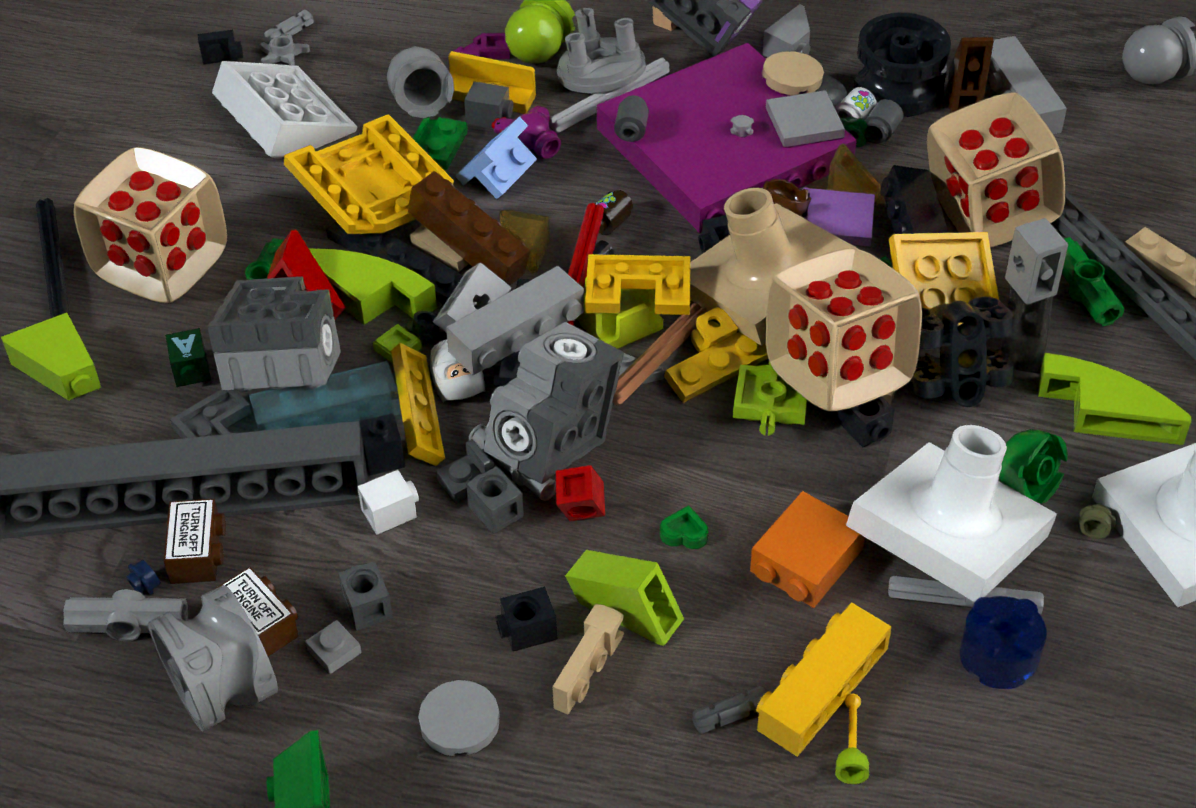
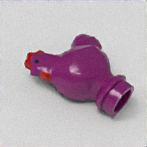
[491,106,561,159]

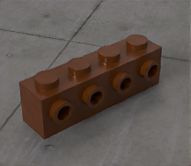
[408,171,530,286]

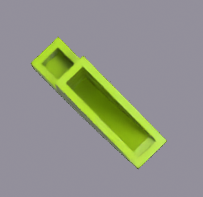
[309,248,437,325]
[1038,353,1191,445]

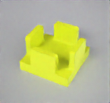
[576,277,663,349]

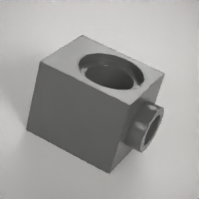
[466,466,524,534]
[338,561,393,631]

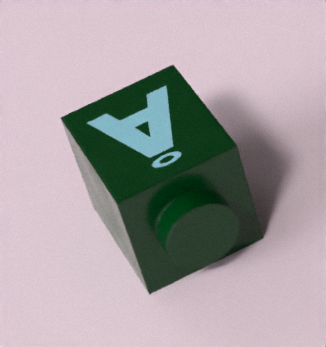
[165,328,211,387]

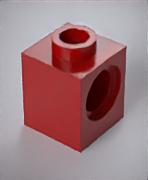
[555,465,605,521]

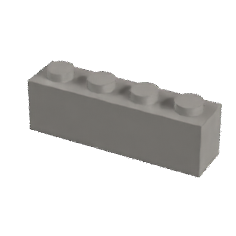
[987,36,1067,134]
[446,266,584,375]

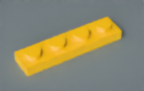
[391,343,445,466]

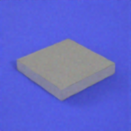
[766,90,845,147]

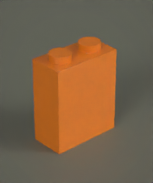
[750,491,865,608]

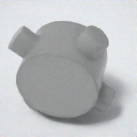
[730,115,754,137]

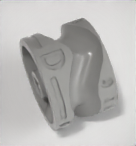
[148,585,278,731]

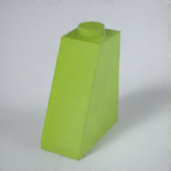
[1,313,101,400]
[565,550,684,646]

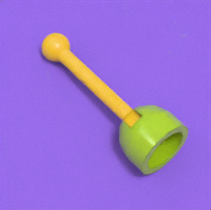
[835,693,869,784]

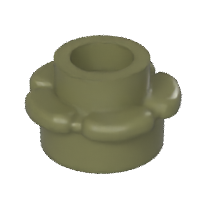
[1078,505,1116,539]

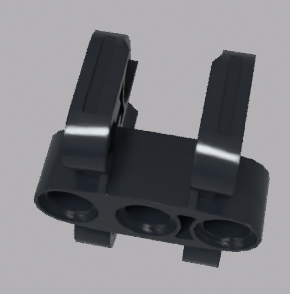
[907,297,1014,407]

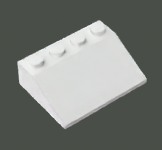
[212,61,357,159]

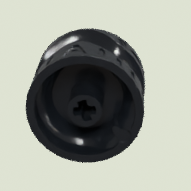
[854,12,951,117]

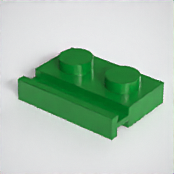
[413,117,468,170]

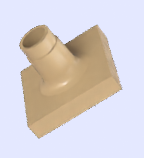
[690,188,858,346]

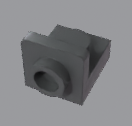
[436,439,494,503]

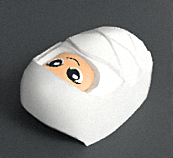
[430,339,485,402]

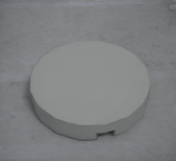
[418,680,500,756]

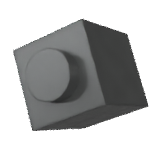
[464,81,513,128]

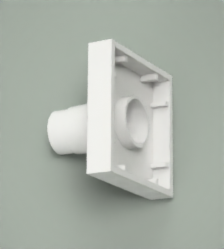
[846,425,1057,604]
[1092,443,1196,608]

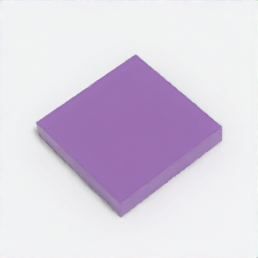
[807,188,875,246]

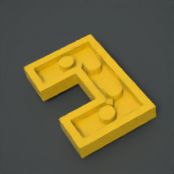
[585,254,690,315]

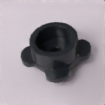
[405,311,445,342]

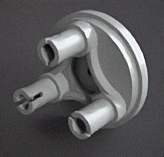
[557,8,646,93]

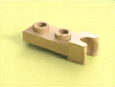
[553,604,624,715]

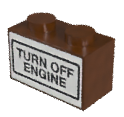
[164,499,226,584]
[216,567,299,656]

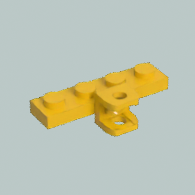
[664,307,768,403]

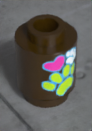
[596,190,633,235]

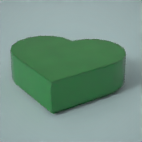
[660,505,708,549]

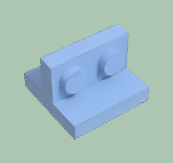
[455,117,537,199]

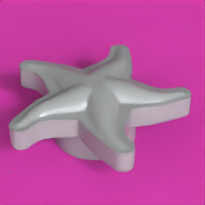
[260,34,310,65]

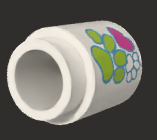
[835,87,877,120]

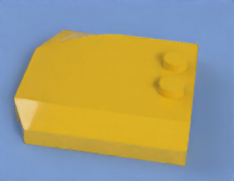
[283,114,454,234]

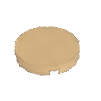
[762,51,824,96]

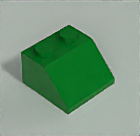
[266,730,331,808]

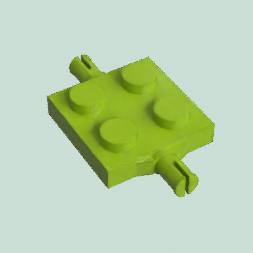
[733,361,807,436]

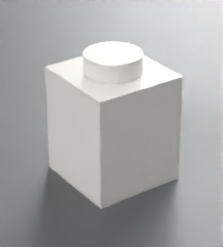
[357,470,419,535]

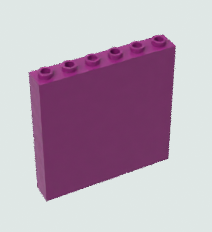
[597,43,856,233]

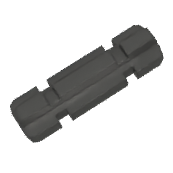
[263,9,314,44]
[692,686,766,733]

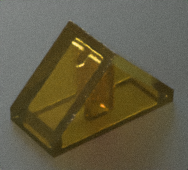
[827,143,881,207]
[499,210,550,274]

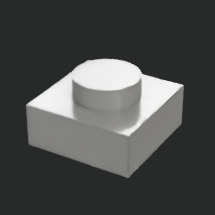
[305,620,362,674]

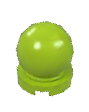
[505,0,575,64]

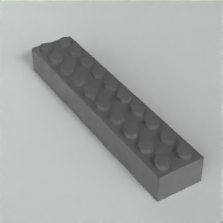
[0,421,368,539]

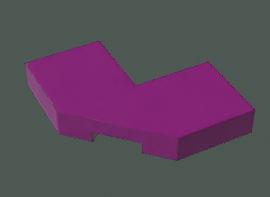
[453,33,510,59]

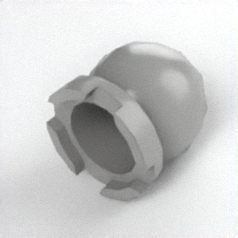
[1122,17,1196,84]
[387,46,454,118]

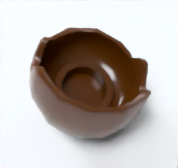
[763,179,812,216]

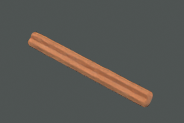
[613,303,707,405]

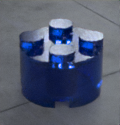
[959,596,1047,689]

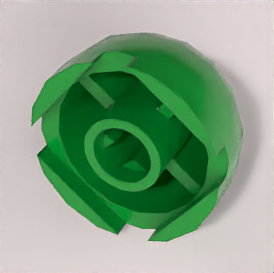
[999,429,1068,504]

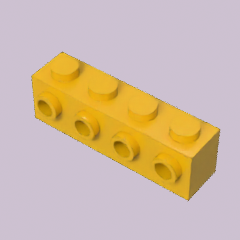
[756,602,892,757]

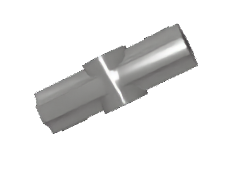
[63,589,188,641]

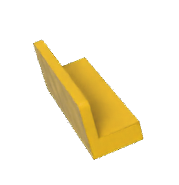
[448,51,536,114]

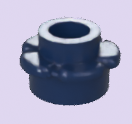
[126,559,161,595]

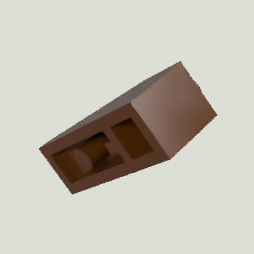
[946,37,994,113]

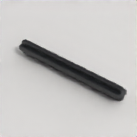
[36,198,71,319]

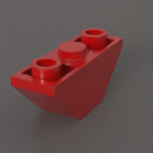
[267,229,345,320]

